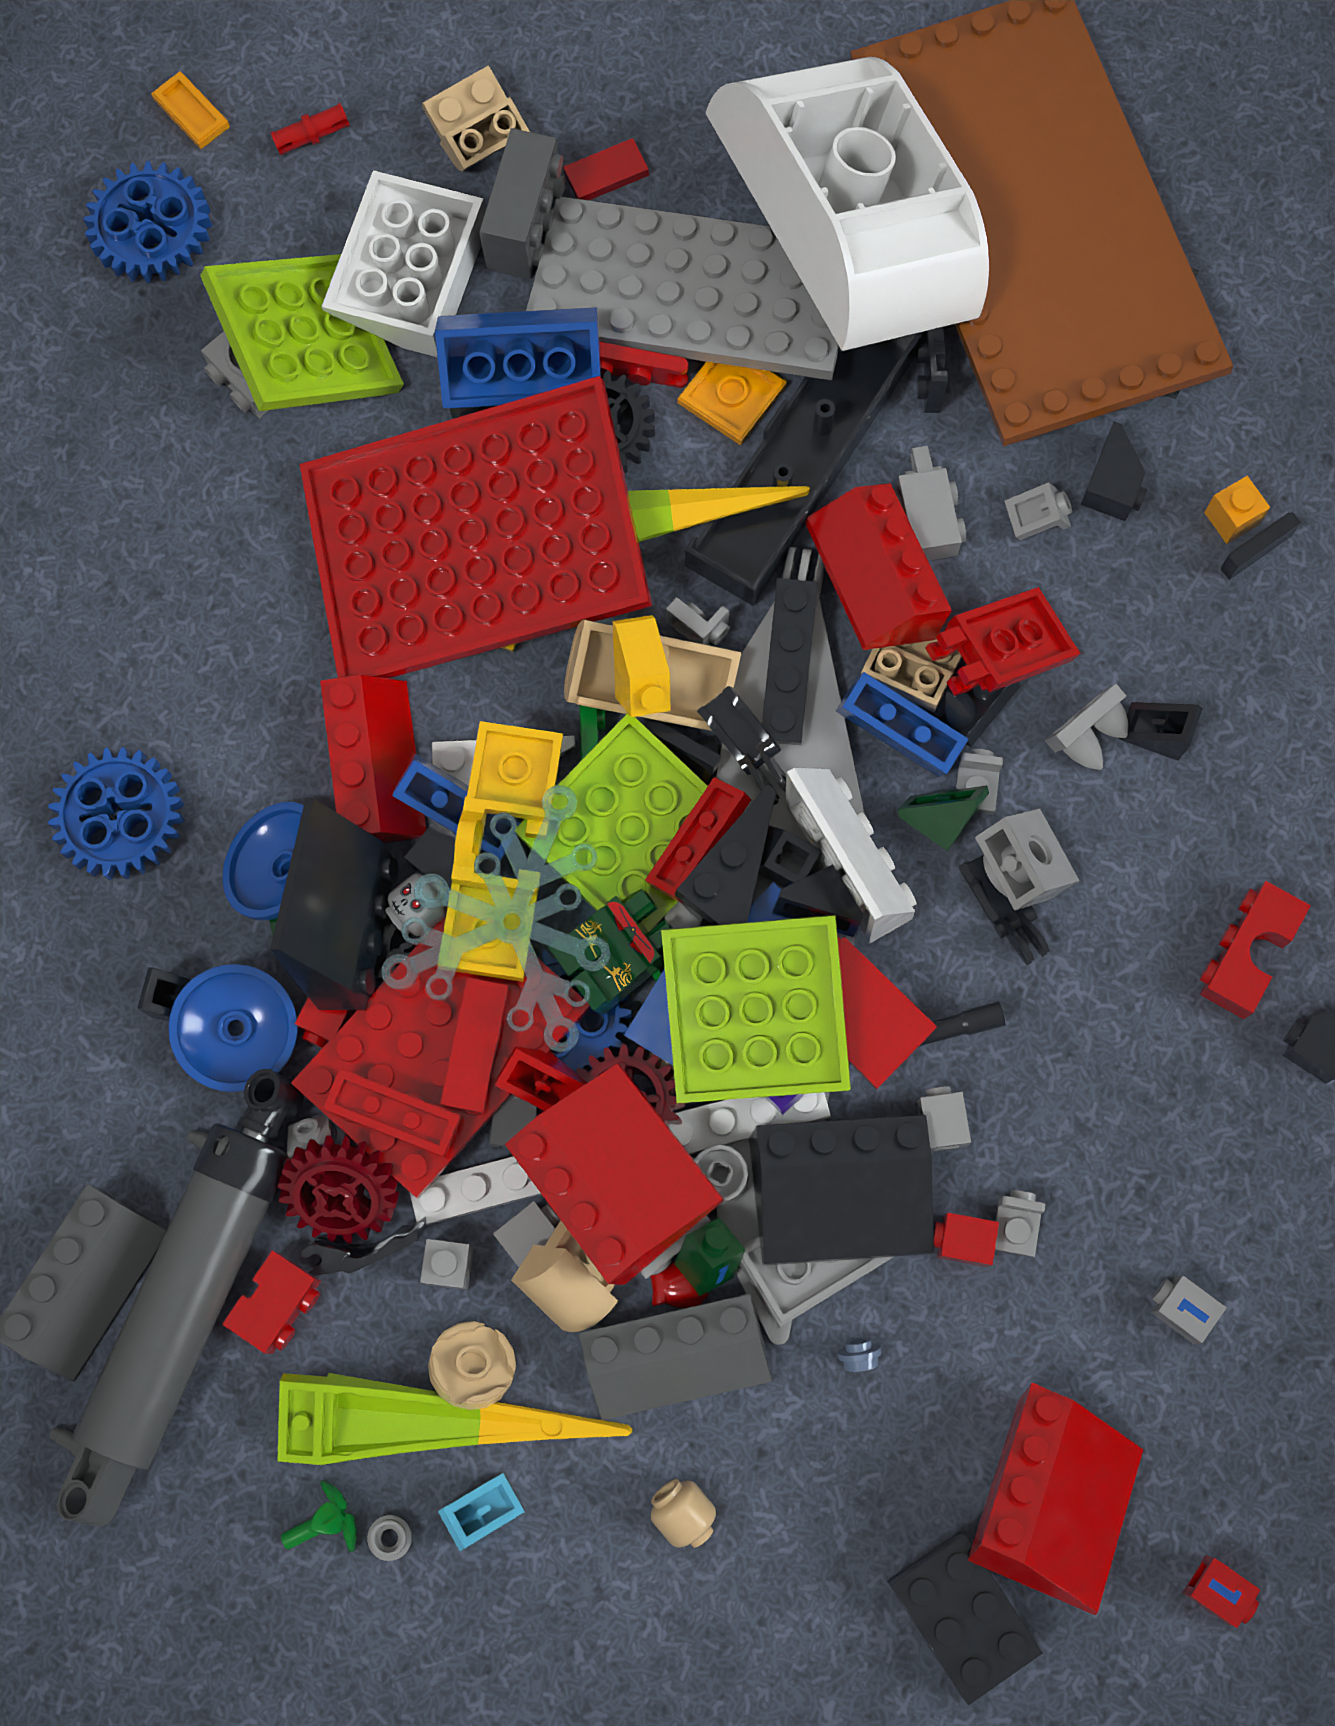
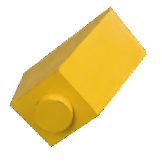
[613,615,671,717]

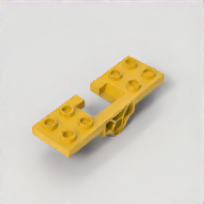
[438,721,563,982]

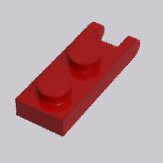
[599,342,688,388]

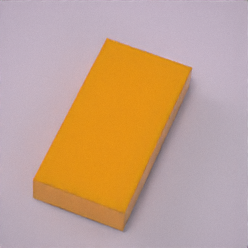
[151,71,230,149]

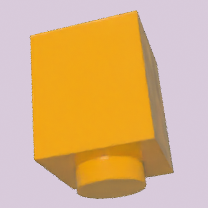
[1204,475,1271,544]

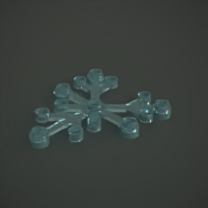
[382,785,610,1053]

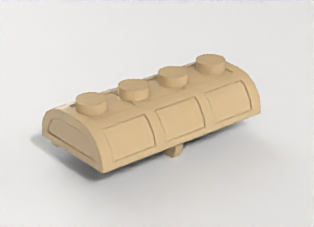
[564,620,741,731]

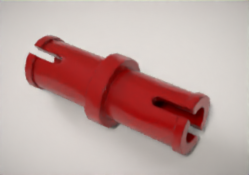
[270,103,350,156]

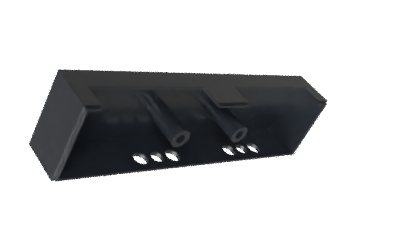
[685,333,921,606]

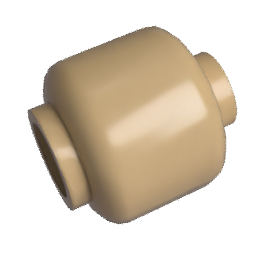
[651,1479,716,1548]

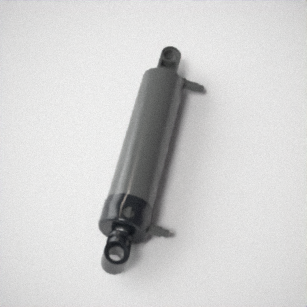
[50,1069,304,1527]

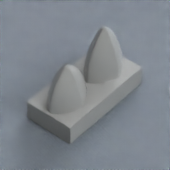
[1044,684,1128,770]

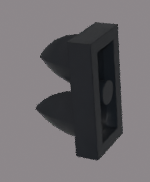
[940,682,1020,747]
[644,719,722,786]

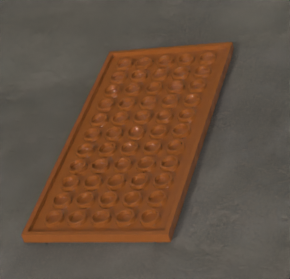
[850,0,1233,447]

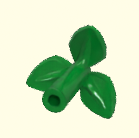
[281,1480,357,1552]

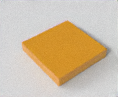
[677,361,787,445]

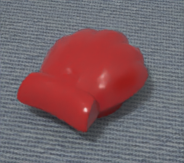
[650,1262,708,1309]

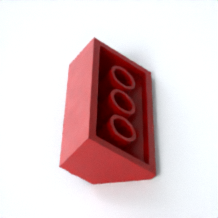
[805,483,952,650]
[320,675,427,843]

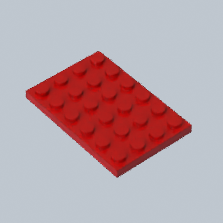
[291,917,591,1199]

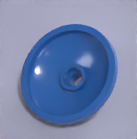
[223,802,304,921]
[169,964,298,1092]

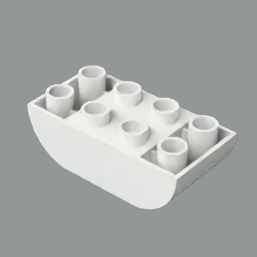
[706,57,989,351]

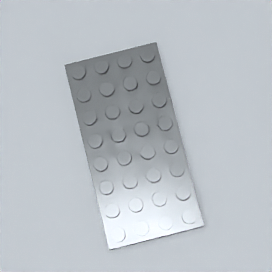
[526,197,839,380]

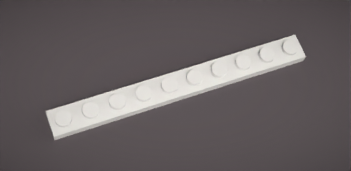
[410,1092,831,1225]

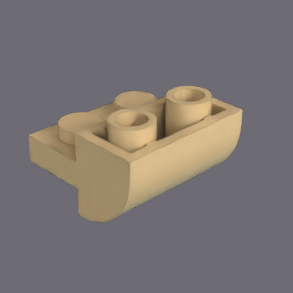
[422,65,530,171]
[861,639,962,713]
[511,1220,618,1332]

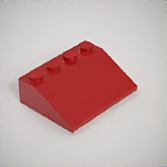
[505,1064,724,1285]
[968,1383,1143,1615]

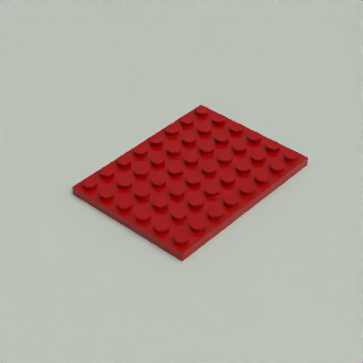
[299,376,652,678]

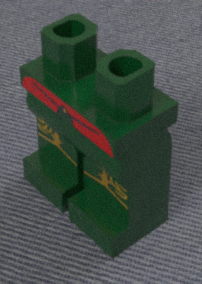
[547,889,673,1014]

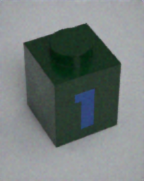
[675,1217,746,1296]

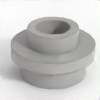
[367,1515,412,1561]

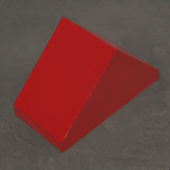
[494,1046,587,1111]

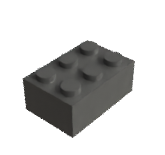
[479,128,565,279]

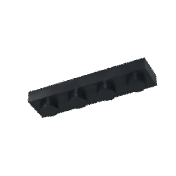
[762,578,818,745]

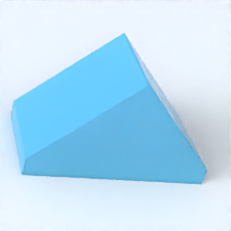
[438,1473,525,1551]

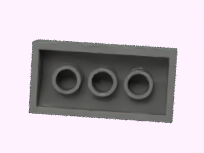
[0,1184,167,1381]
[579,1294,772,1420]

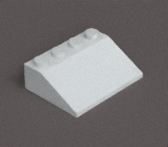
[322,170,486,357]
[785,768,917,944]

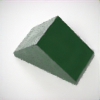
[897,785,989,851]

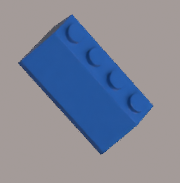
[435,307,601,408]

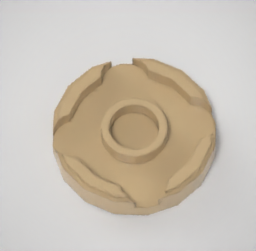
[428,1321,516,1410]

